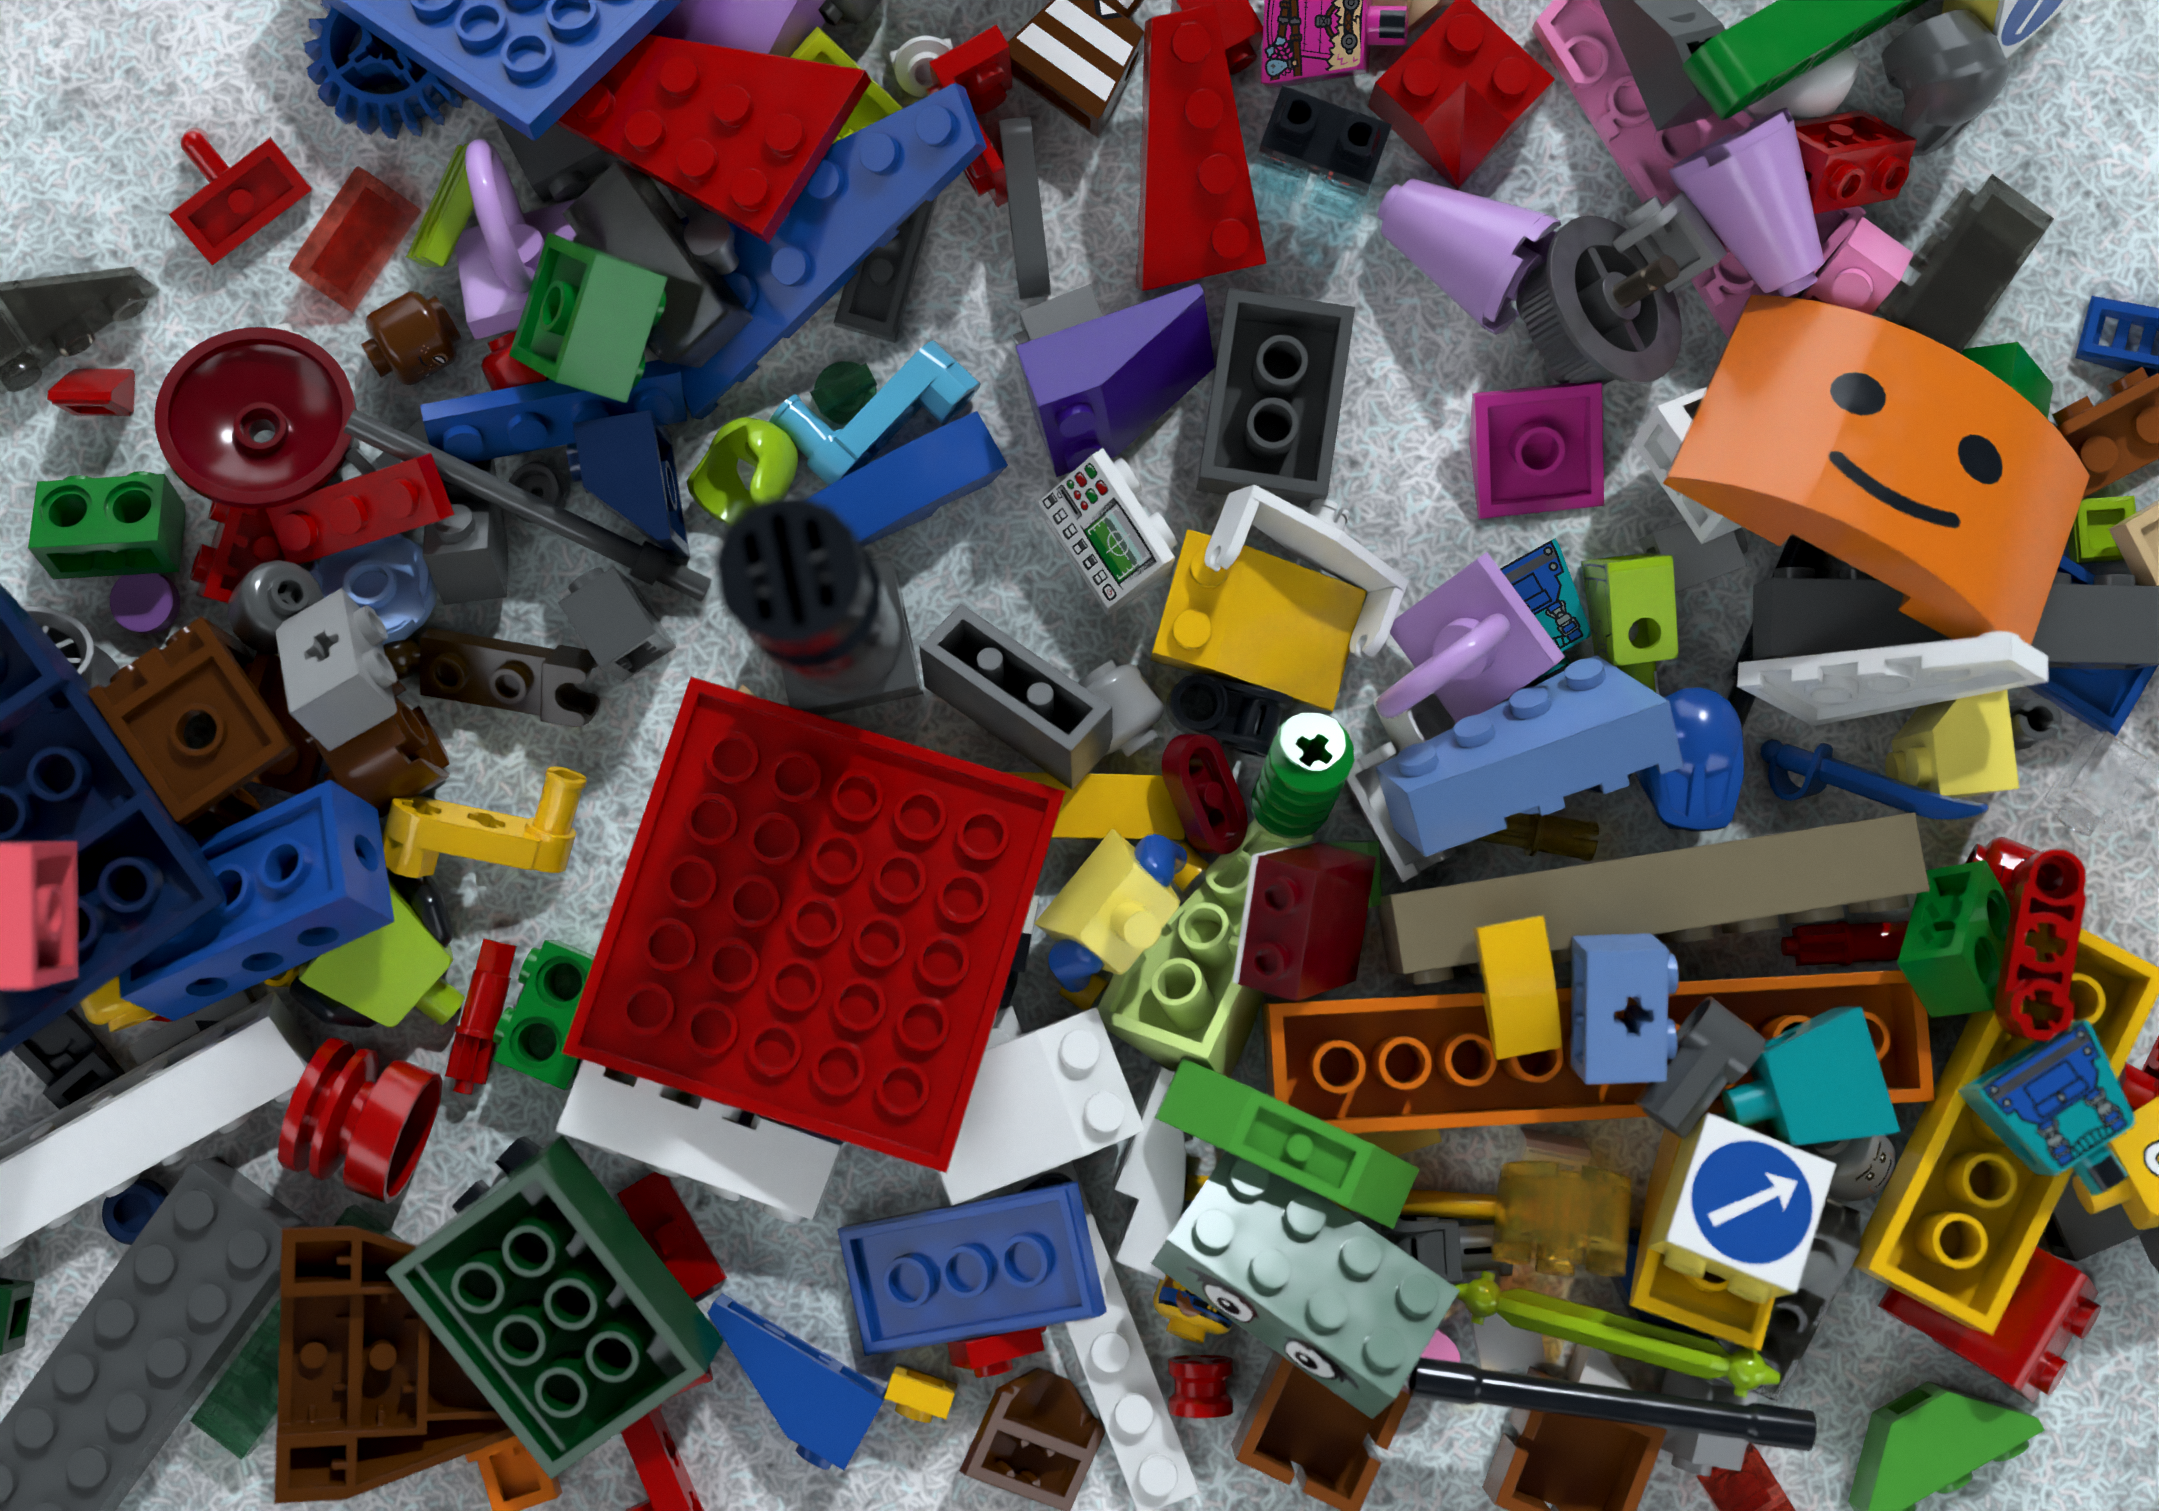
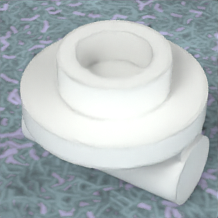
[890,36,953,98]

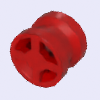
[1168,1355,1233,1418]

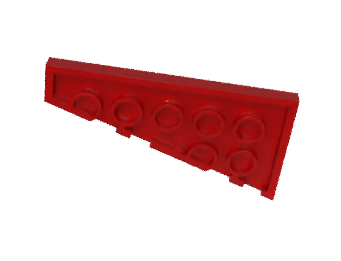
[555,34,872,244]

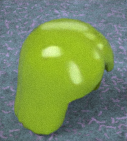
[687,417,798,526]

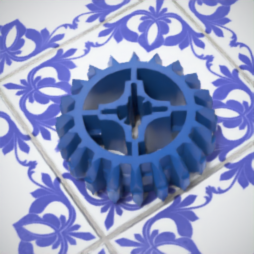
[303,0,463,140]

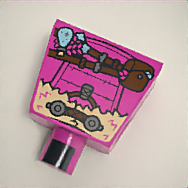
[1261,0,1408,88]

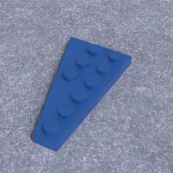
[631,83,987,420]

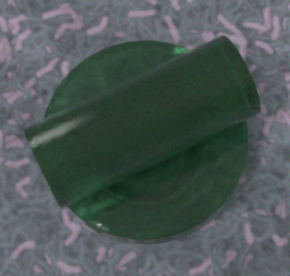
[810,361,878,425]

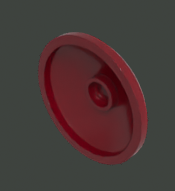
[155,327,357,509]

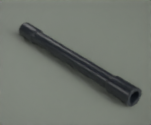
[1409,1357,1816,1452]

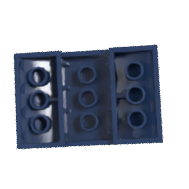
[0,584,227,1059]

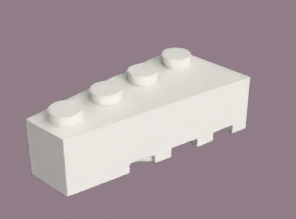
[555,1060,846,1224]

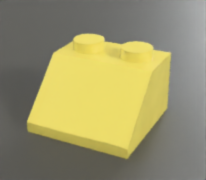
[1885,690,2019,798]

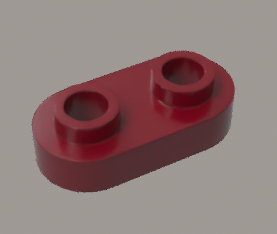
[1161,734,1248,854]

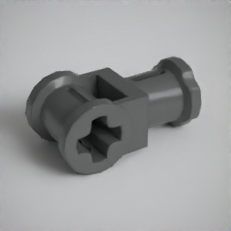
[1381,1216,1514,1282]

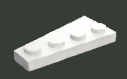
[1737,631,2048,726]

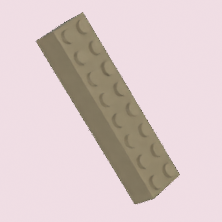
[1377,812,1930,985]

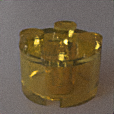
[1491,1161,1632,1277]

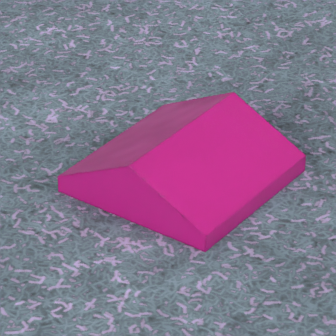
[1469,382,1604,519]

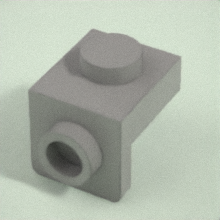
[1612,191,1727,293]

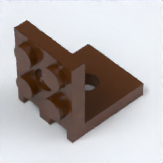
[87,616,297,825]

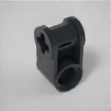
[1166,673,1293,759]

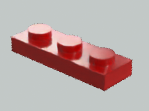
[266,453,455,565]

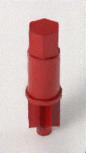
[1781,921,1909,966]
[445,939,517,1095]

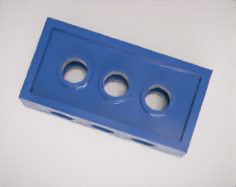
[119,780,395,1021]

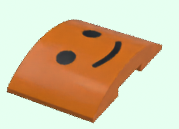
[1663,295,2090,646]

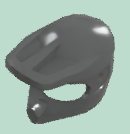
[1882,9,2010,157]

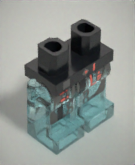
[1250,85,1392,225]

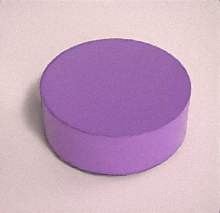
[110,573,181,634]

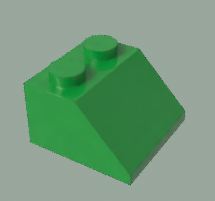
[509,232,668,403]

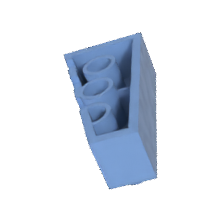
[1376,655,1684,857]

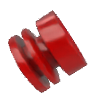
[278,1037,443,1204]

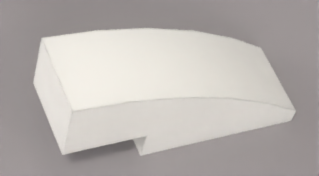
[1113,1064,1186,1280]

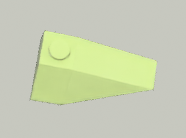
[1097,818,1315,1078]

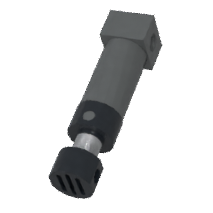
[714,497,924,716]

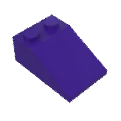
[1015,283,1215,477]

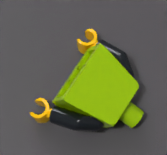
[264,868,465,1028]

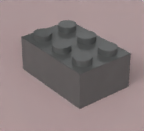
[1196,288,1355,508]

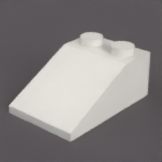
[937,1007,1145,1206]

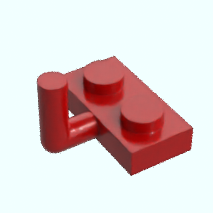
[169,127,313,266]

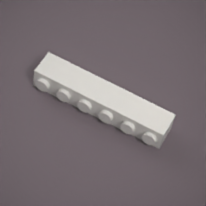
[0,991,316,1259]

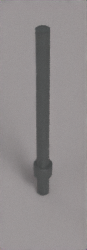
[343,409,712,602]

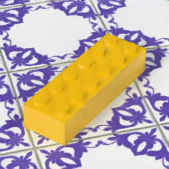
[1848,923,2159,1335]

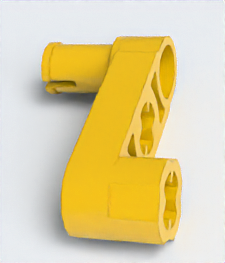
[382,766,587,878]

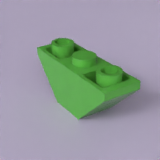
[1848,1381,2045,1511]

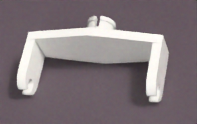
[1204,484,1409,659]

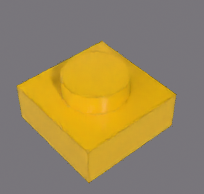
[884,1363,958,1423]

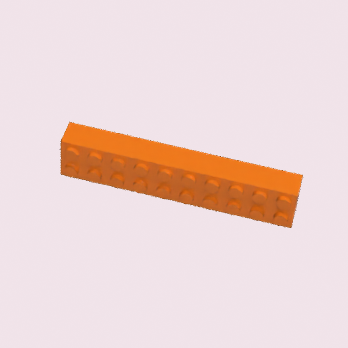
[1262,970,1935,1134]

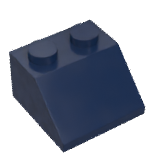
[567,410,690,559]

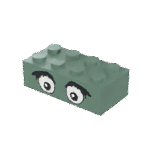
[1151,1151,1460,1419]

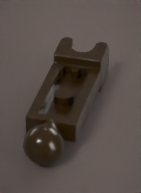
[383,628,600,727]

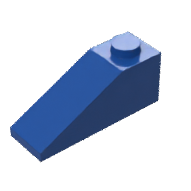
[707,1293,887,1471]

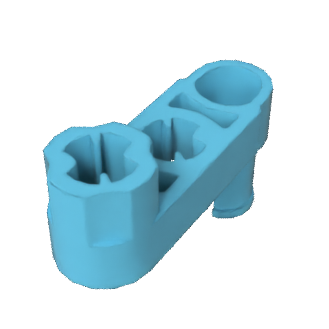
[769,340,981,486]

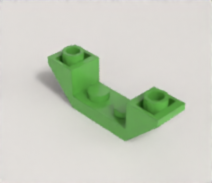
[1154,1058,1419,1229]

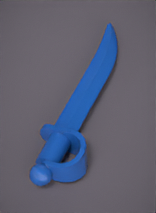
[1760,739,1988,820]

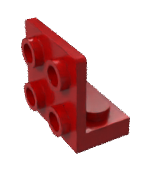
[926,24,1013,208]

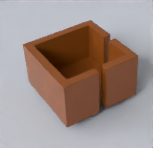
[1231,1351,1411,1511]
[1482,1366,1668,1511]

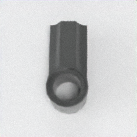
[1634,996,1766,1139]

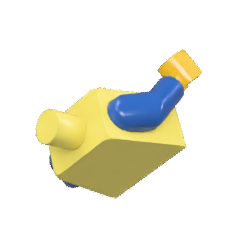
[1034,829,1210,1010]

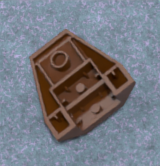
[274,1225,516,1504]

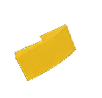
[1473,916,1562,1060]

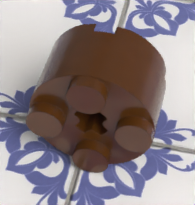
[297,680,450,818]

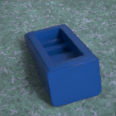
[2075,296,2159,377]

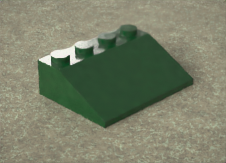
[386,1135,724,1480]

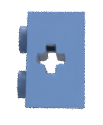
[1571,934,1678,1084]

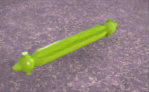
[1452,1270,1781,1398]

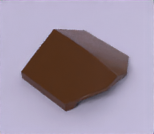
[959,1367,1106,1511]

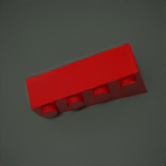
[1136,3,1267,291]

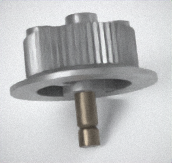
[1516,216,1682,386]

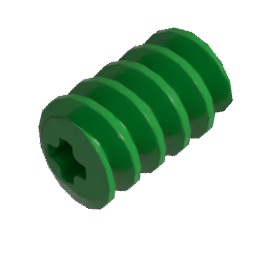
[1251,713,1354,838]

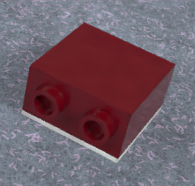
[1232,840,1376,1001]

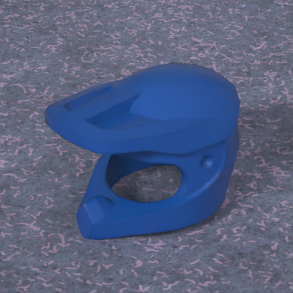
[1634,687,1744,832]

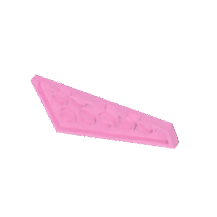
[1532,0,1867,339]

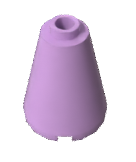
[1668,107,1824,297]
[1377,178,1561,335]

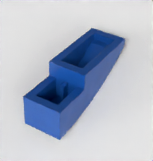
[807,411,1008,547]

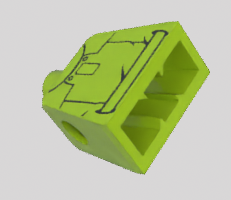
[1581,553,1679,694]

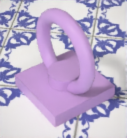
[455,139,587,340]
[1376,552,1565,723]

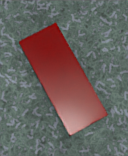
[617,1172,727,1299]

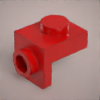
[947,1326,1047,1378]

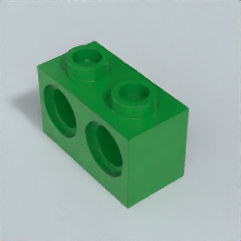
[28,471,186,580]
[1897,860,2012,1018]
[493,940,595,1091]

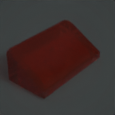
[288,166,421,313]

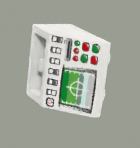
[1038,448,1178,616]

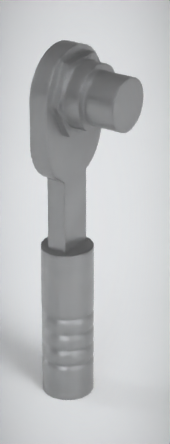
[667,187,739,275]

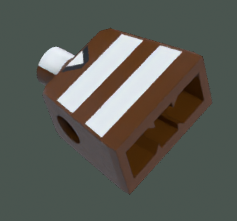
[1007,0,1144,138]

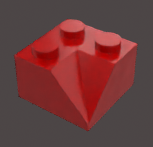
[1367,0,1555,190]

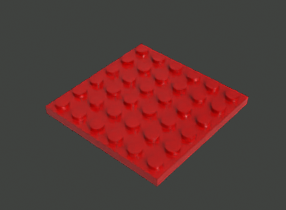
[562,677,1066,1173]

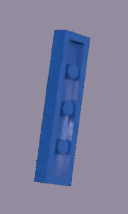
[420,356,687,463]

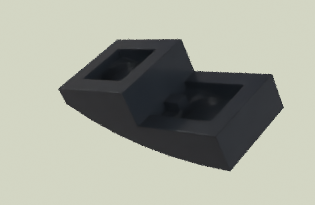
[12,1009,126,1110]

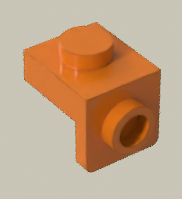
[465,1436,563,1511]

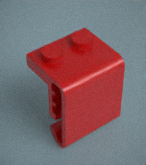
[1878,1246,2101,1404]

